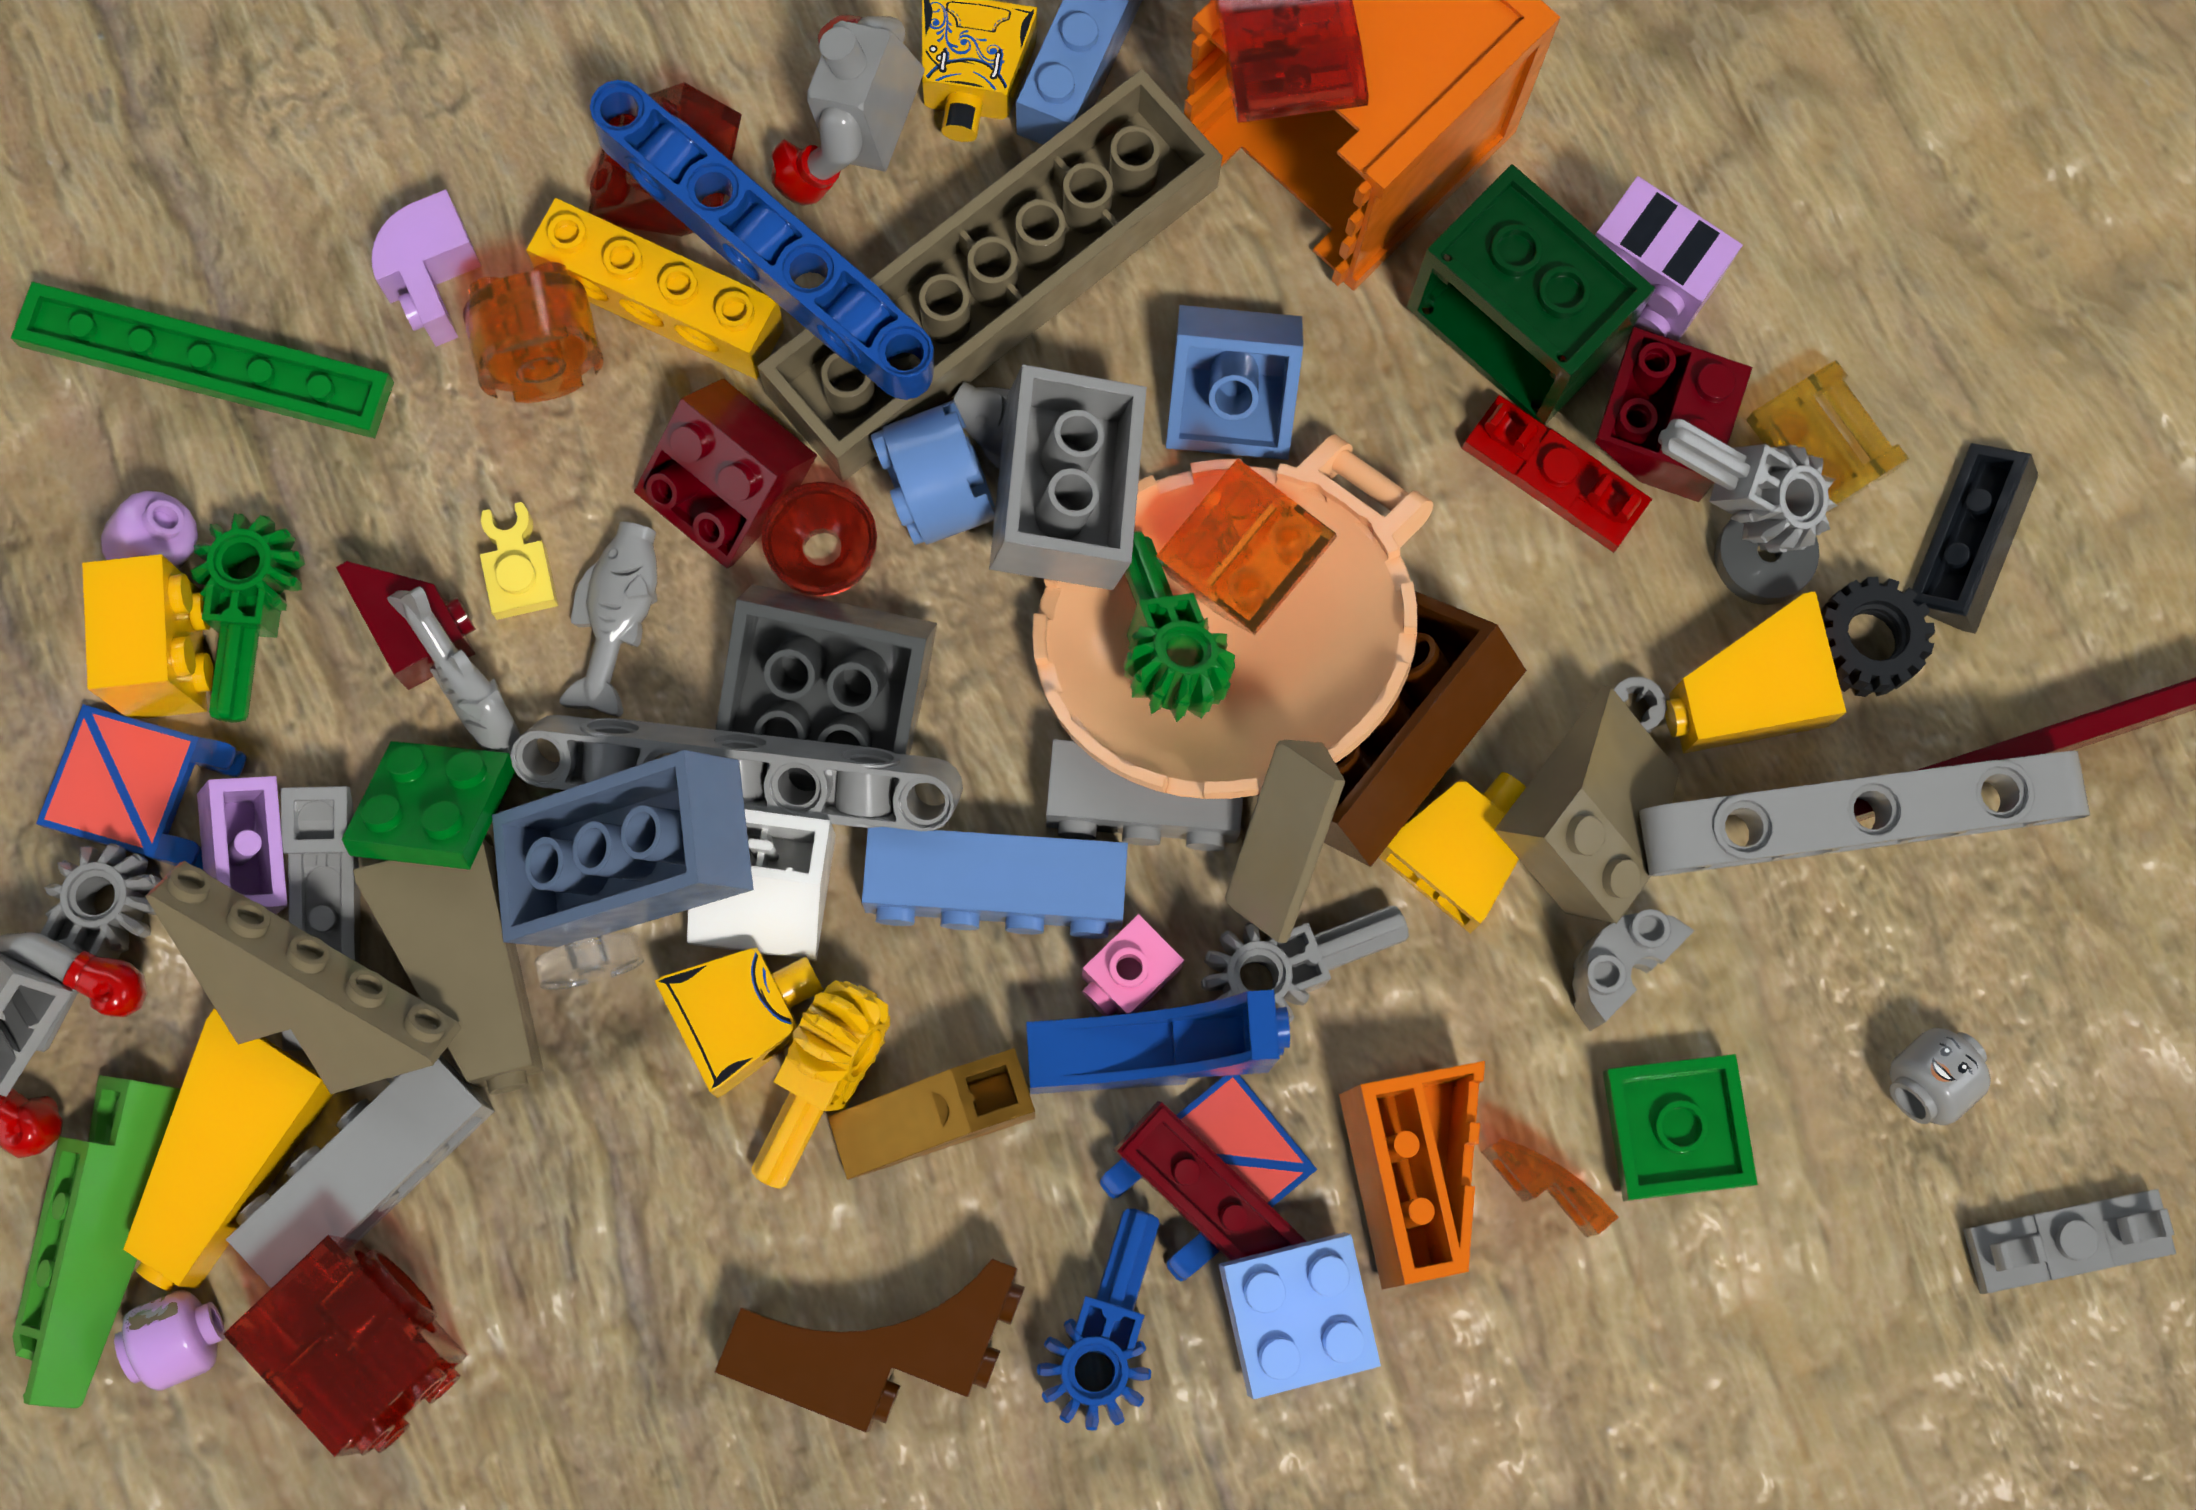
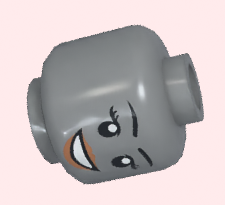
[1889,1028,1991,1125]

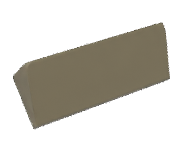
[1225,740,1345,943]

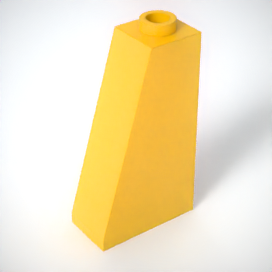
[123,1009,333,1292]

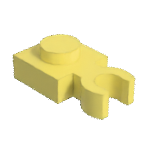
[480,502,558,620]

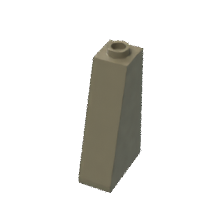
[353,839,544,1095]

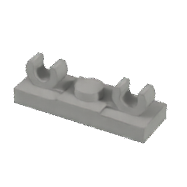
[1963,1189,2176,1294]

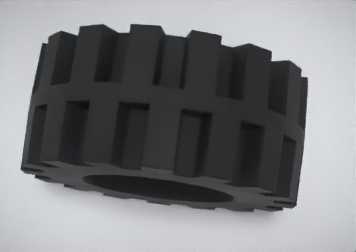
[1820,577,1935,697]

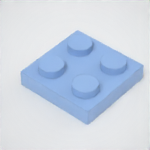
[1218,1232,1381,1399]

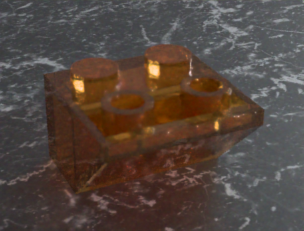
[1156,458,1337,636]

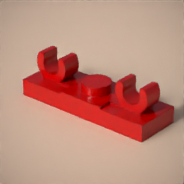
[1461,395,1652,553]

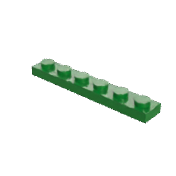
[11,282,394,439]

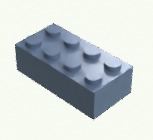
[492,750,754,948]

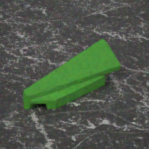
[12,1075,181,1409]

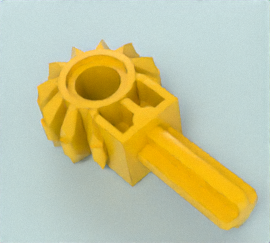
[752,980,890,1189]

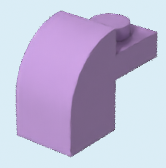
[372,189,481,347]

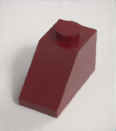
[336,561,476,690]

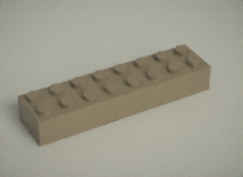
[757,69,1222,483]

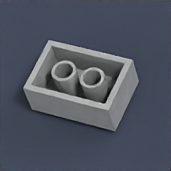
[989,364,1147,590]

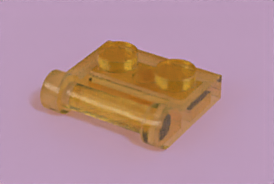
[1746,360,1910,514]

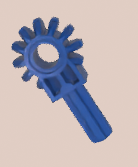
[1037,1208,1160,1431]

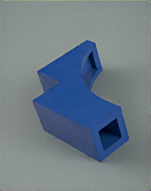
[1026,990,1290,1094]

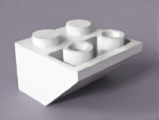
[687,809,836,961]

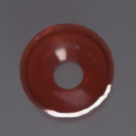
[761,482,878,597]

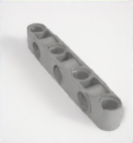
[511,715,963,831]
[1639,751,2090,876]

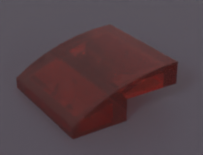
[1215,0,1369,123]

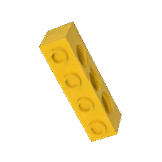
[526,198,784,380]

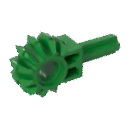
[190,513,305,723]
[1124,531,1235,722]

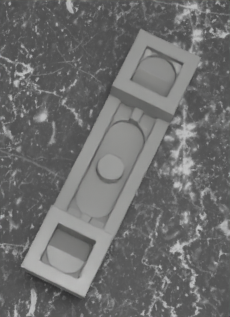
[281,786,361,1051]

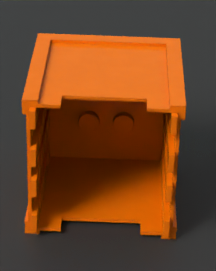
[1184,0,1561,291]

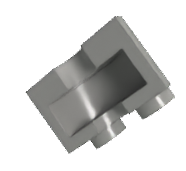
[1572,909,1695,1031]

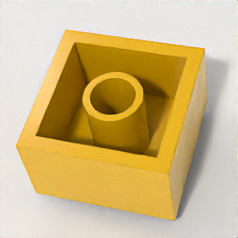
[82,554,214,719]

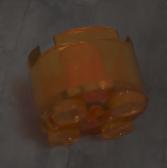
[463,262,604,403]

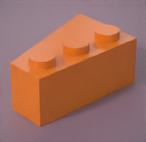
[1339,1061,1485,1290]

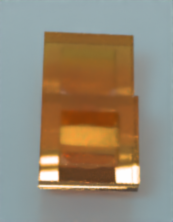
[1481,1138,1619,1237]

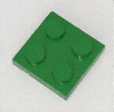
[341,741,515,870]
[1603,1054,1758,1202]

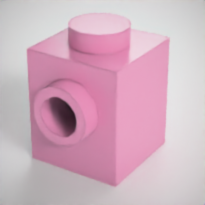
[1081,914,1185,1016]

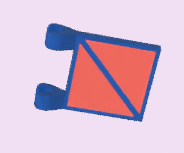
[36,704,246,870]
[1099,1075,1317,1282]

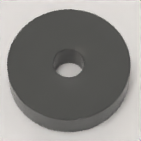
[1714,519,1819,605]

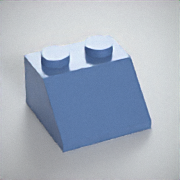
[1166,305,1303,460]

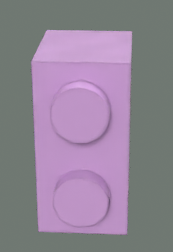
[197,776,288,915]

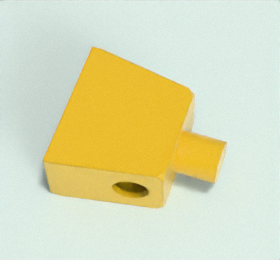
[1378,772,1526,934]

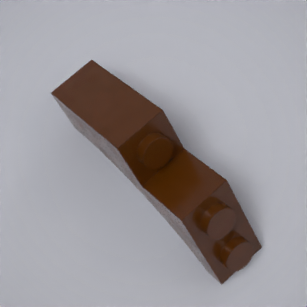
[715,1259,1025,1432]

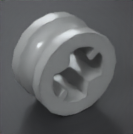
[1614,677,1667,733]

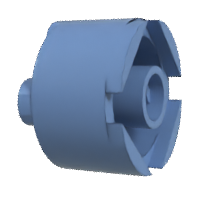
[871,400,995,545]

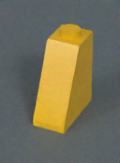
[1665,591,1846,754]

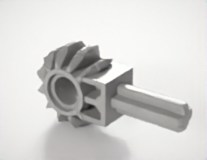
[1658,419,1838,553]
[36,843,161,1052]
[1201,906,1409,1023]

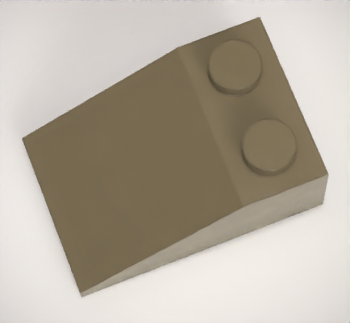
[1494,686,1679,924]

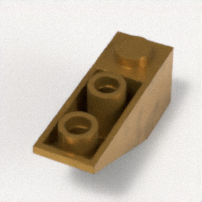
[828,1048,1035,1180]

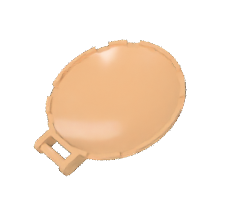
[1032,434,1433,799]

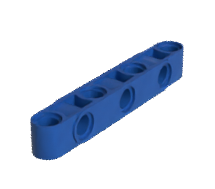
[590,80,934,400]

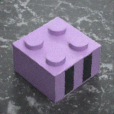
[1595,176,1743,342]

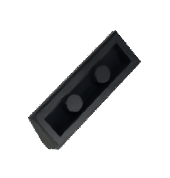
[1912,443,2038,634]

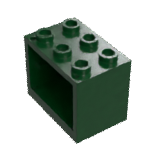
[1406,164,1656,425]

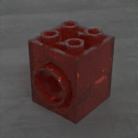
[223,1235,468,1457]

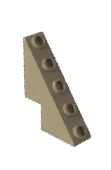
[145,861,461,1094]

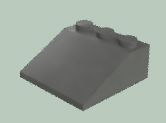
[715,584,937,791]

